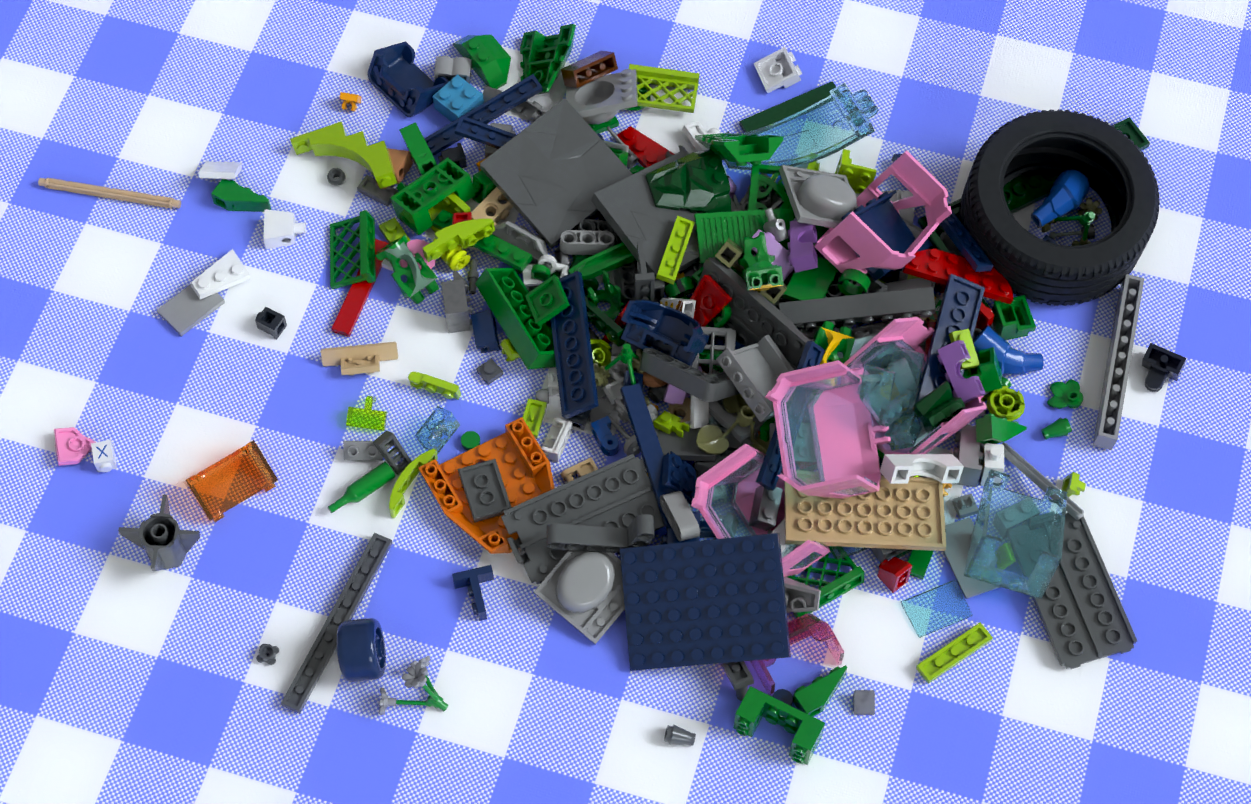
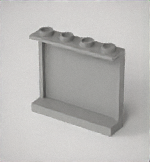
[716,335,813,422]

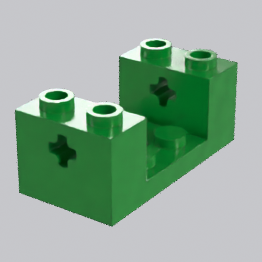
[391,157,476,235]
[733,686,825,765]

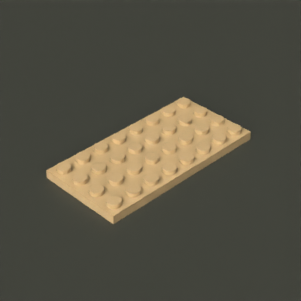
[784,472,946,551]

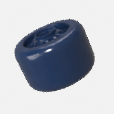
[336,618,386,682]

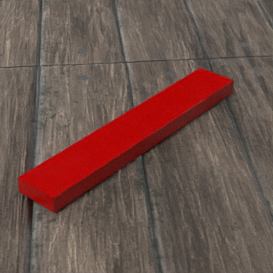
[331,239,389,337]

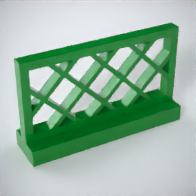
[330,210,376,289]
[787,546,864,620]

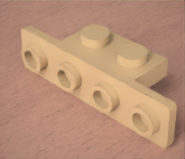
[321,342,398,375]

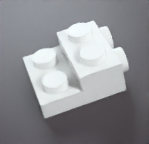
[753,47,802,93]

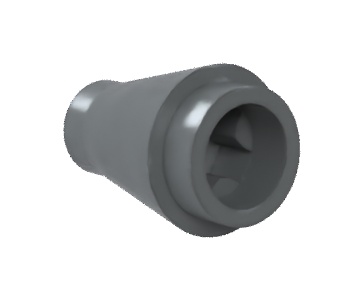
[664,724,696,746]

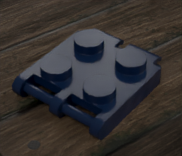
[662,451,696,505]

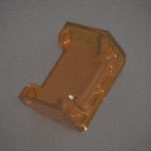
[184,440,278,522]

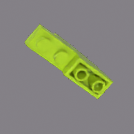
[422,219,495,262]

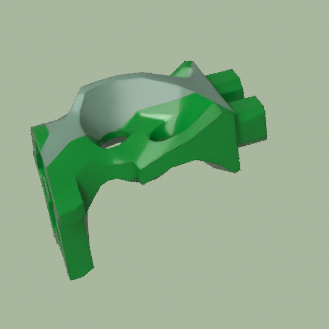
[375,235,439,304]

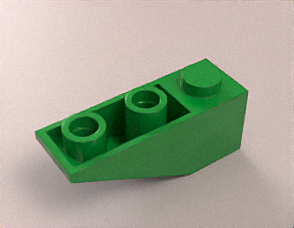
[399,122,437,176]
[211,179,271,212]
[976,414,1027,444]
[793,665,848,717]

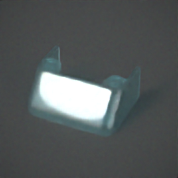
[858,345,924,427]

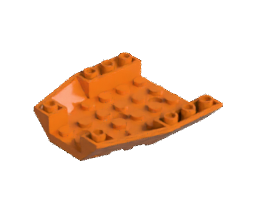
[418,417,555,554]

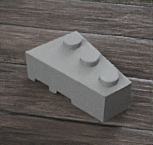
[953,425,984,487]

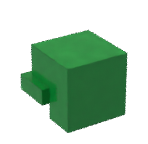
[992,295,1036,340]
[963,347,1002,392]

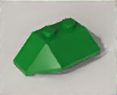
[453,34,511,89]

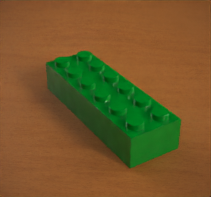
[475,268,556,369]

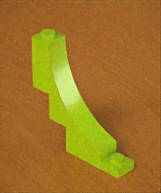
[290,121,397,189]

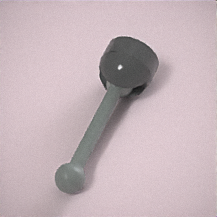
[1049,224,1095,239]

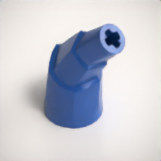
[1031,170,1089,228]
[972,325,1044,375]

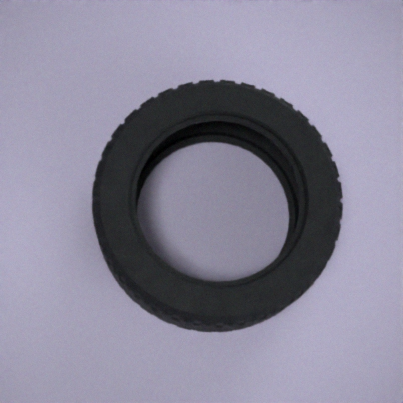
[959,109,1160,306]

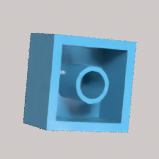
[432,74,484,122]

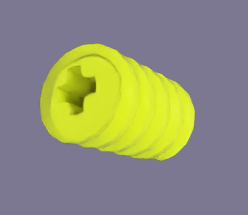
[433,238,471,271]

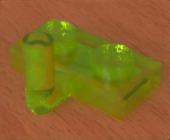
[346,396,387,431]

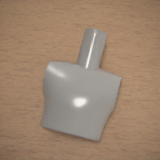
[763,208,788,242]

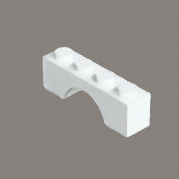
[880,454,964,484]

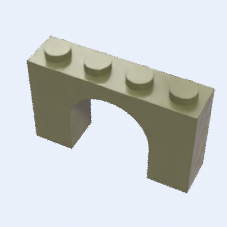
[715,238,787,304]

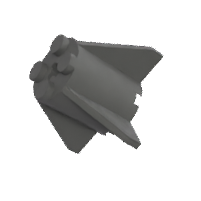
[118,495,201,571]

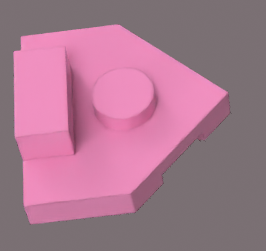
[54,427,96,466]

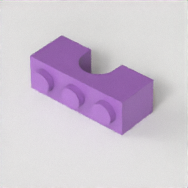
[788,220,818,272]
[938,340,986,403]

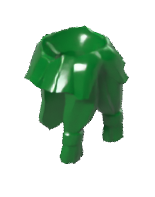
[587,270,624,320]

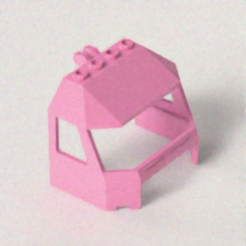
[814,150,952,274]

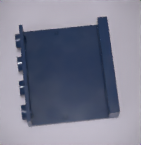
[841,190,933,282]

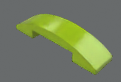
[389,448,438,518]

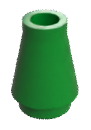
[1041,418,1072,440]

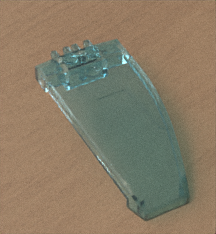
[725,83,879,170]

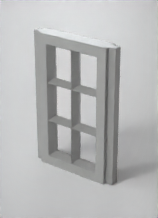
[692,327,736,375]

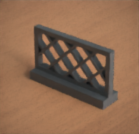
[634,241,655,302]

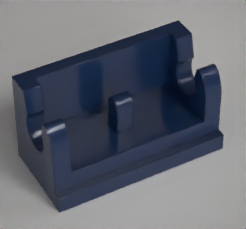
[471,309,500,353]

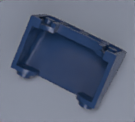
[367,41,449,117]

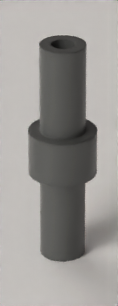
[467,259,479,294]

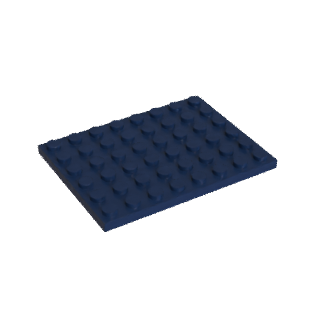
[620,533,791,671]

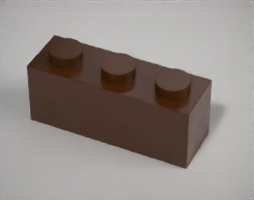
[561,51,618,88]

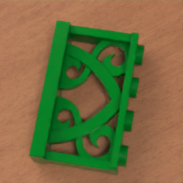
[748,164,796,218]

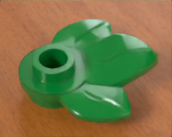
[1047,379,1083,409]

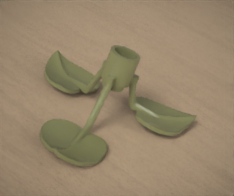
[696,394,770,461]

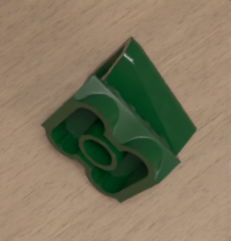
[913,381,965,435]

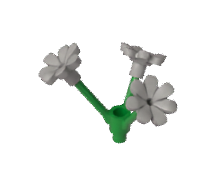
[379,656,449,715]

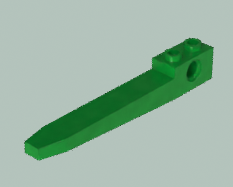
[568,242,636,280]

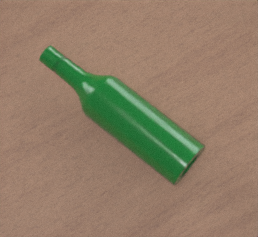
[327,462,396,513]

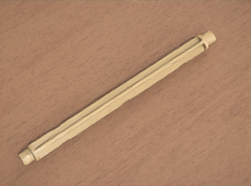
[38,178,181,209]

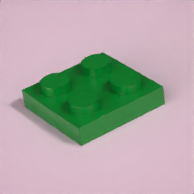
[525,275,570,326]

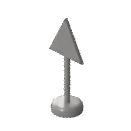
[590,399,640,456]

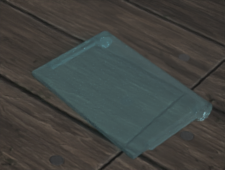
[901,579,973,638]

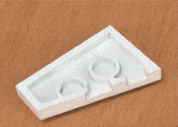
[191,249,250,300]

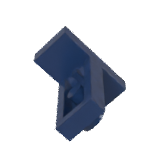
[452,565,494,621]

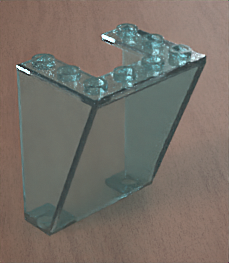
[964,469,1068,599]

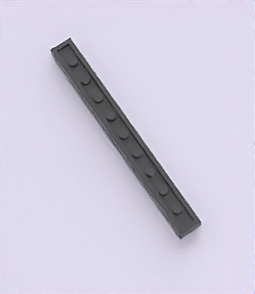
[281,533,393,714]

